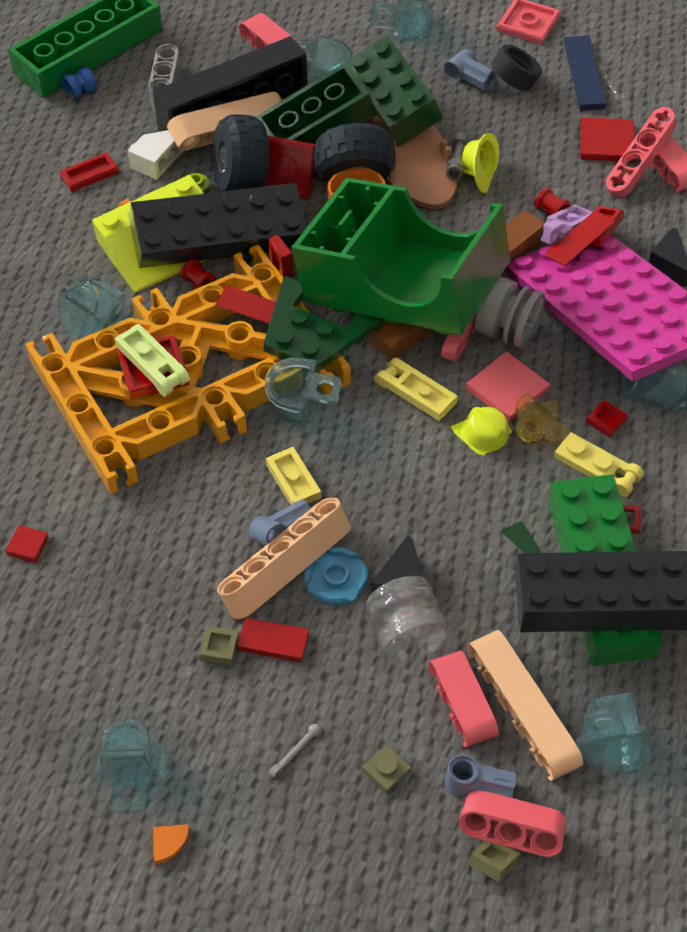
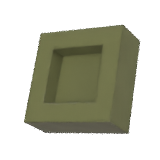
[199,626,240,666]
[362,744,411,794]
[469,841,520,882]

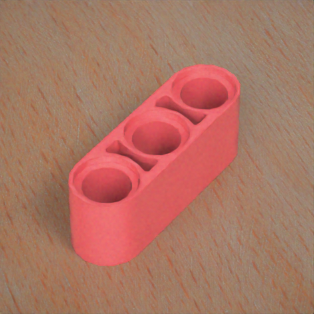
[239,13,301,49]
[642,130,687,193]
[429,650,499,747]
[459,790,567,857]

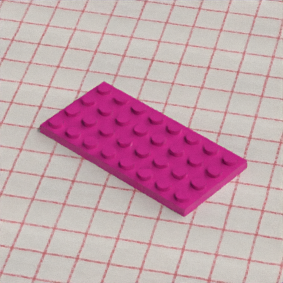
[506,235,687,382]

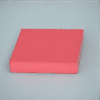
[496,0,561,45]
[466,351,550,422]

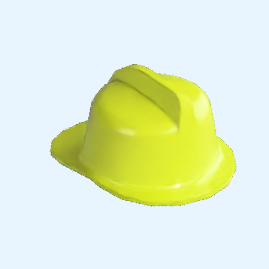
[462,133,500,193]
[451,407,512,456]

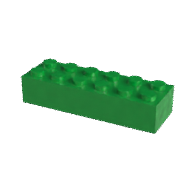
[8,0,163,98]
[548,474,662,666]

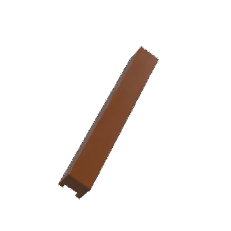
[370,210,545,361]

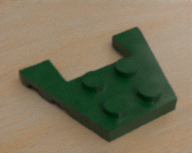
[264,275,384,374]

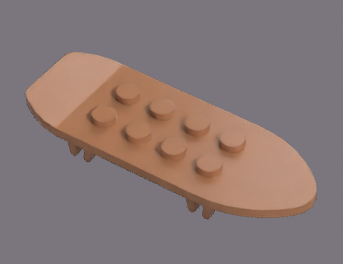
[363,116,458,209]

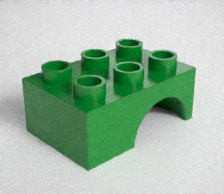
[291,177,511,335]

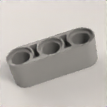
[148,44,181,110]

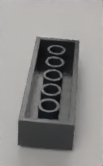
[153,36,308,132]
[129,183,307,268]
[515,551,687,633]

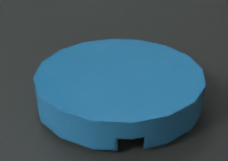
[304,547,368,606]

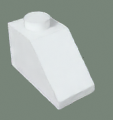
[128,130,183,180]

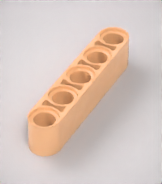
[167,92,282,151]
[217,497,351,619]
[467,630,583,781]

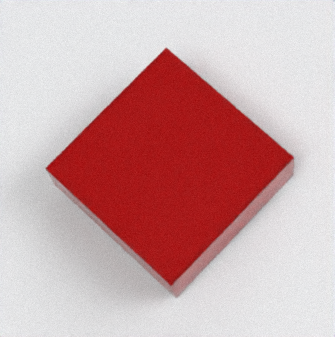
[586,400,628,438]
[5,525,49,563]

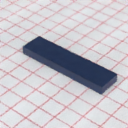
[564,36,606,111]

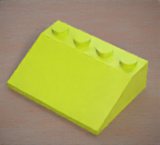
[92,175,207,293]

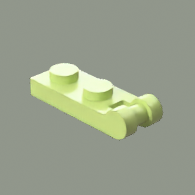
[114,324,190,397]

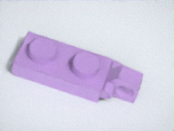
[541,204,592,244]

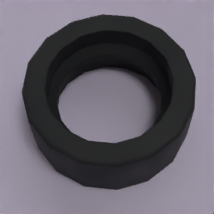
[491,44,542,91]

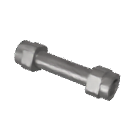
[446,132,470,181]

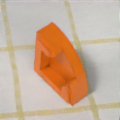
[153,824,190,865]

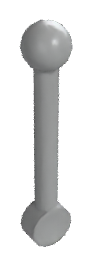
[269,724,322,779]

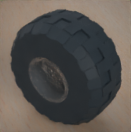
[212,114,270,192]
[314,123,396,185]

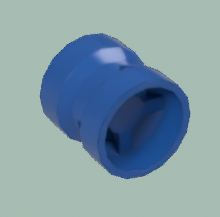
[62,67,97,100]

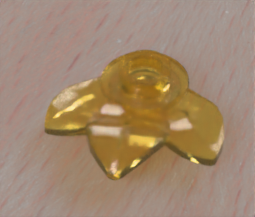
[515,393,571,443]

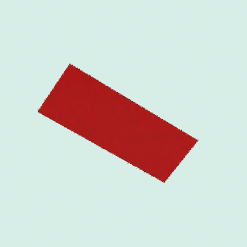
[545,210,616,266]
[215,285,276,324]

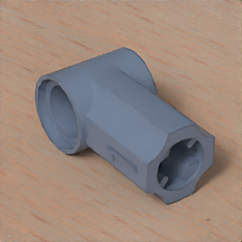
[444,49,497,91]
[249,499,311,547]
[444,754,517,798]

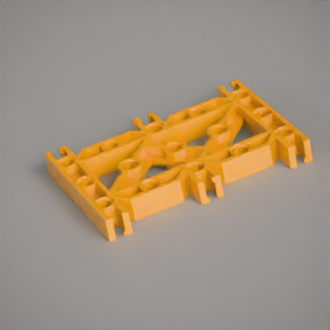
[25,245,351,494]

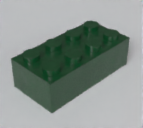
[344,35,443,147]
[255,62,378,144]

